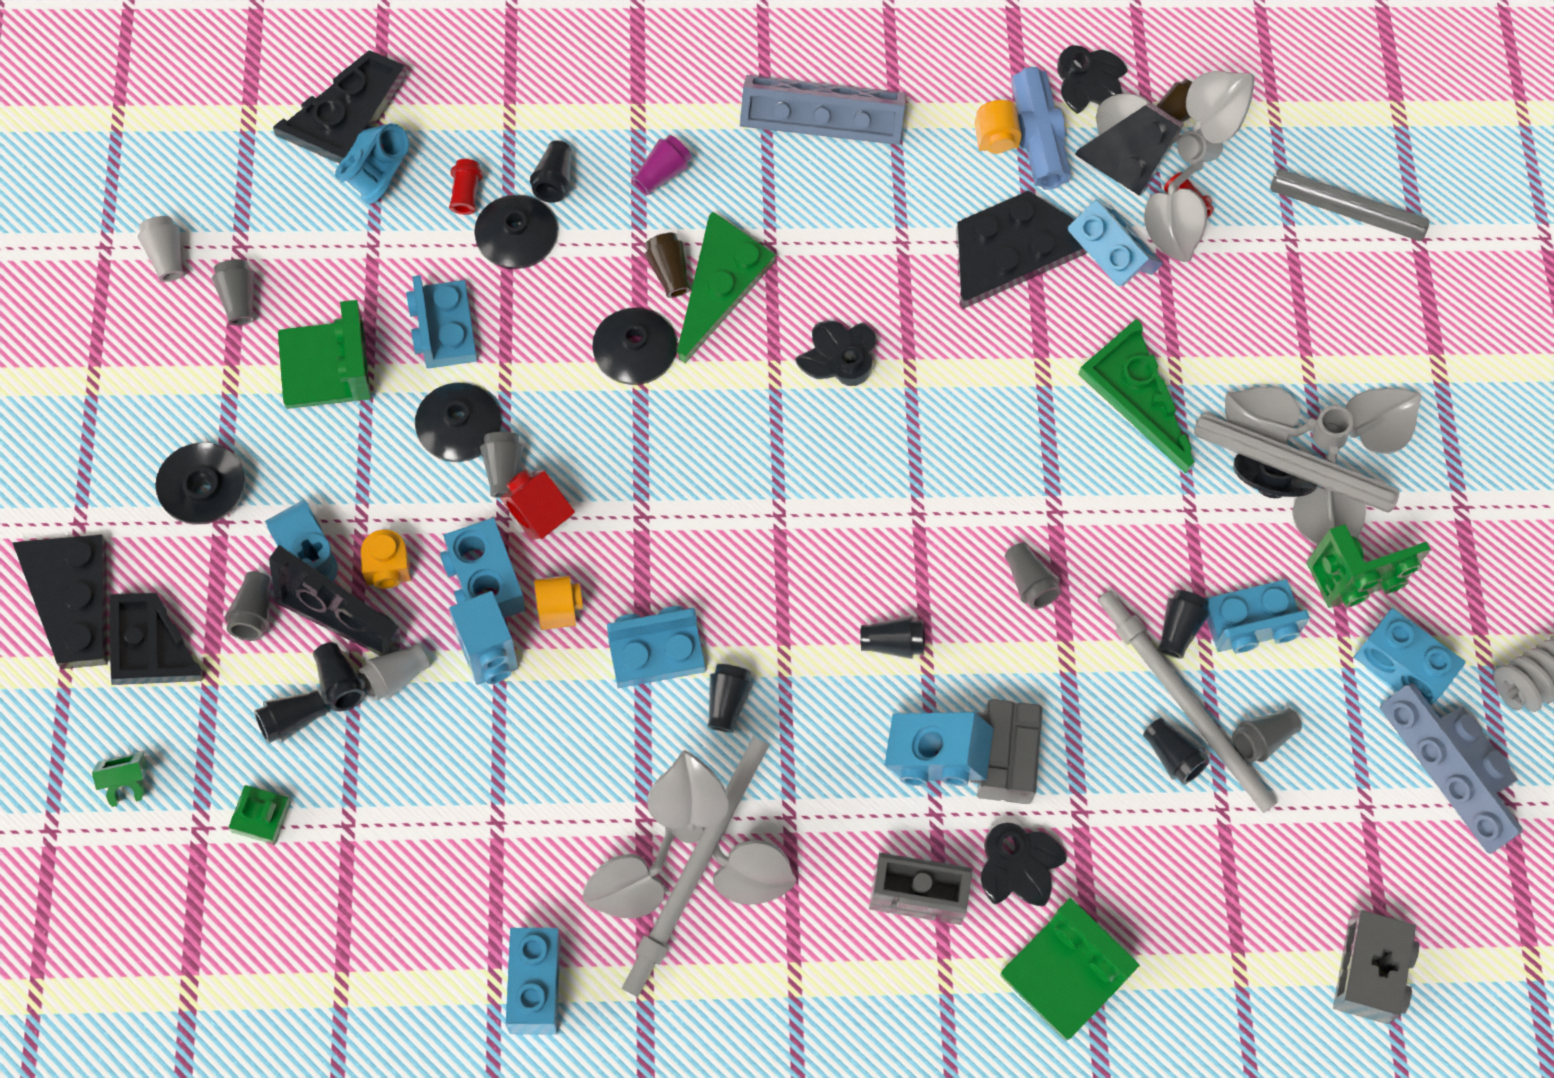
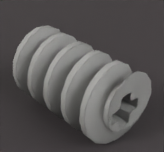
[1493,635,1554,712]

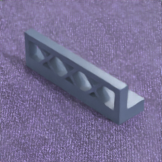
[739,75,905,145]

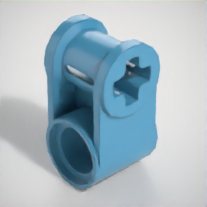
[335,123,409,204]
[264,500,338,581]

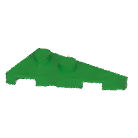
[677,211,776,364]
[1078,319,1195,474]

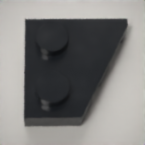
[1075,103,1184,196]
[110,593,202,685]

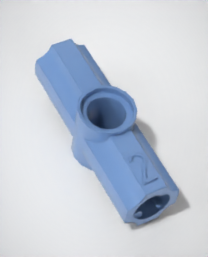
[1011,67,1071,190]

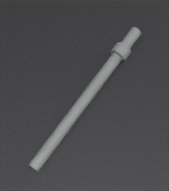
[1097,590,1278,813]
[621,737,769,997]

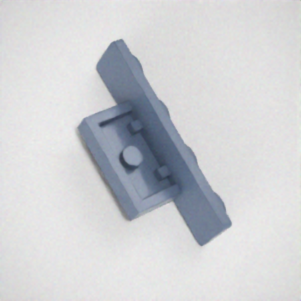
[1380,683,1523,854]

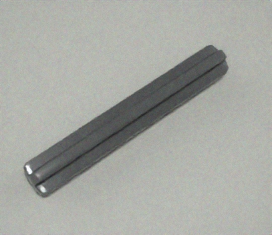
[1270,169,1430,241]

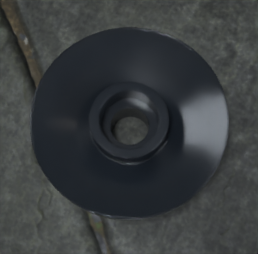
[474,195,557,269]
[592,308,677,385]
[415,383,501,462]
[155,442,245,525]
[1233,454,1318,499]

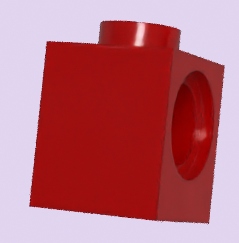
[500,469,576,540]

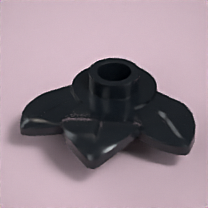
[1057,45,1128,114]
[795,321,876,386]
[981,823,1067,907]

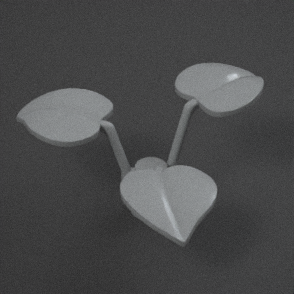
[1096,71,1255,262]
[1225,386,1421,546]
[583,750,797,919]

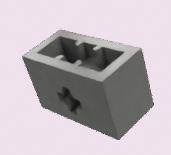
[1332,910,1420,1024]

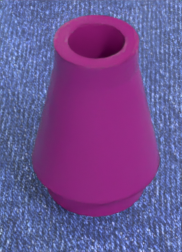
[632,135,692,195]

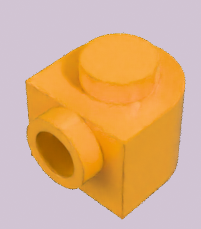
[974,100,1022,154]
[361,529,411,589]
[534,575,583,630]

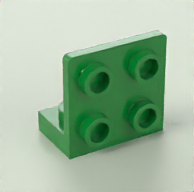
[278,300,371,409]
[1306,524,1431,608]
[1000,898,1140,1041]

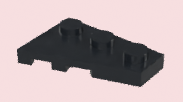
[273,50,407,164]
[12,534,107,669]
[269,545,400,656]

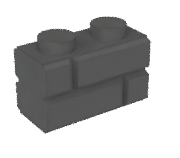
[970,699,1043,804]
[869,852,972,925]

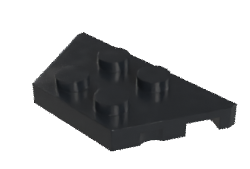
[956,190,1088,310]

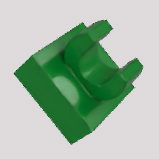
[92,752,148,807]
[228,785,291,845]

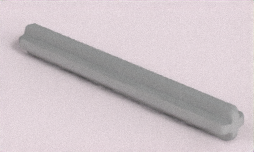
[1194,414,1400,513]

